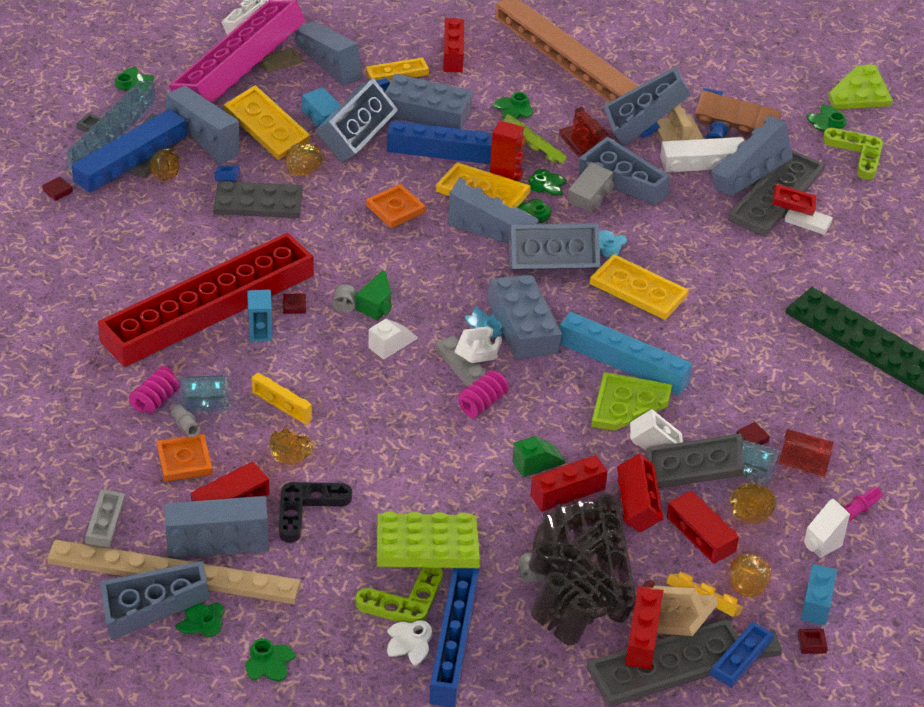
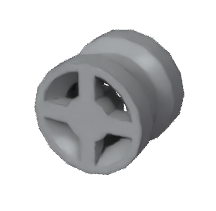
[332,285,357,312]
[518,552,545,583]

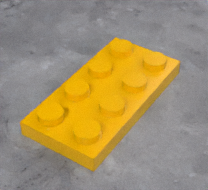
[224,85,310,160]
[435,162,531,208]
[590,254,689,320]

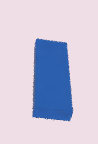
[710,621,774,688]

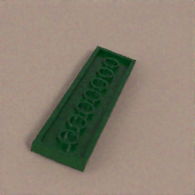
[785,286,924,395]

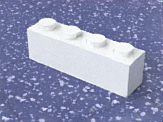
[660,137,745,172]

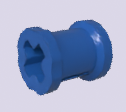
[706,121,728,139]

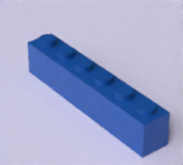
[71,108,187,193]
[387,121,492,165]
[429,568,479,707]

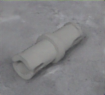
[171,404,201,437]

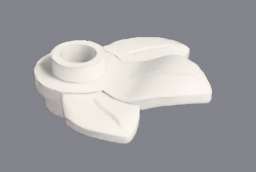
[387,620,433,666]

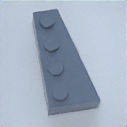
[711,116,793,196]

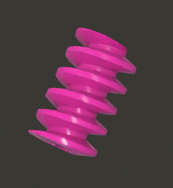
[129,365,180,414]
[458,370,509,419]

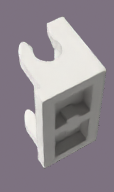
[455,326,502,363]

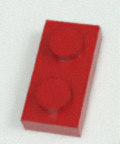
[772,184,817,216]

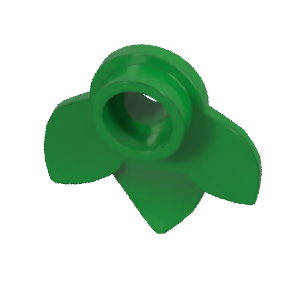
[114,67,154,93]
[493,92,533,119]
[806,104,847,131]
[528,169,567,195]
[517,199,551,223]
[175,602,225,637]
[246,638,296,681]

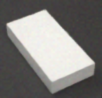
[785,209,833,235]

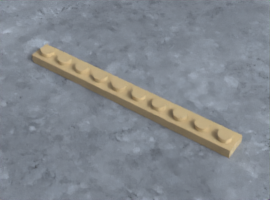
[47,540,301,604]

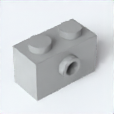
[568,162,614,213]

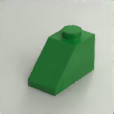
[356,270,392,321]
[512,436,566,477]

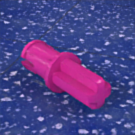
[843,487,883,522]

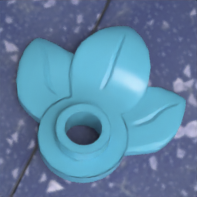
[599,230,627,257]
[465,307,502,338]

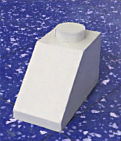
[368,319,418,360]
[630,409,683,451]
[804,499,850,558]

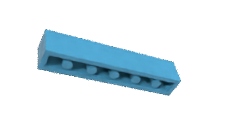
[559,311,693,395]

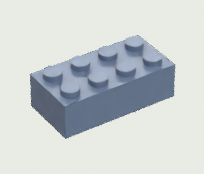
[385,74,473,129]
[315,78,398,162]
[508,223,600,270]
[487,275,562,359]
[164,496,269,559]

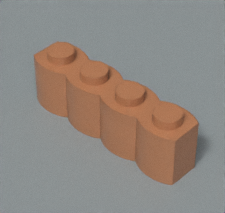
[695,91,781,135]

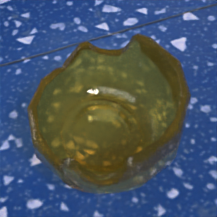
[149,148,179,181]

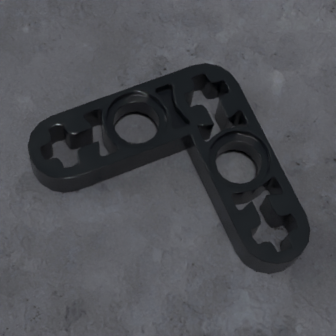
[279,482,352,543]

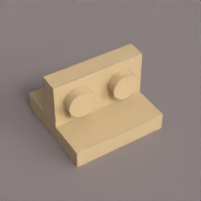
[655,104,704,143]
[653,586,718,636]

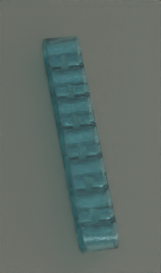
[67,80,156,173]

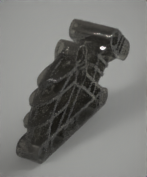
[528,494,636,645]

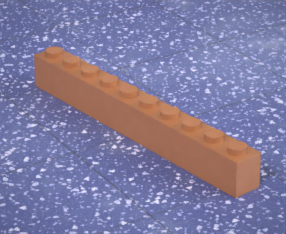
[495,0,639,102]

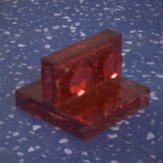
[559,107,612,157]
[778,429,835,477]

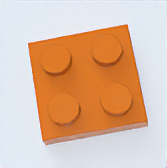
[366,183,426,229]
[156,434,213,482]

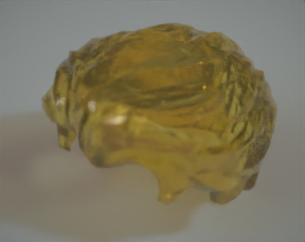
[285,143,323,175]
[269,428,313,465]
[729,483,776,524]
[729,553,772,597]

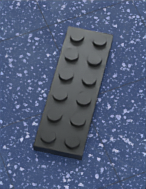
[728,150,825,237]
[587,619,739,707]

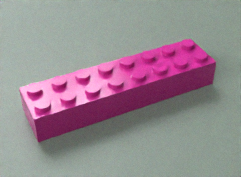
[169,0,305,103]

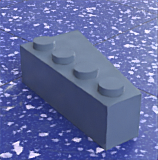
[295,21,363,87]
[604,67,691,146]
[165,86,239,165]
[579,137,670,205]
[448,178,539,244]
[100,561,210,640]

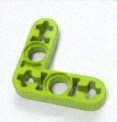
[823,128,883,180]
[356,567,443,623]

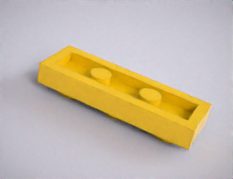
[366,57,429,82]
[252,372,312,425]
[666,571,743,617]

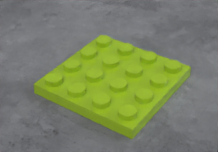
[377,511,480,568]

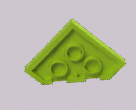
[828,64,893,110]
[503,114,567,164]
[591,372,672,431]

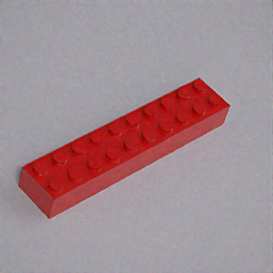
[98,232,314,367]

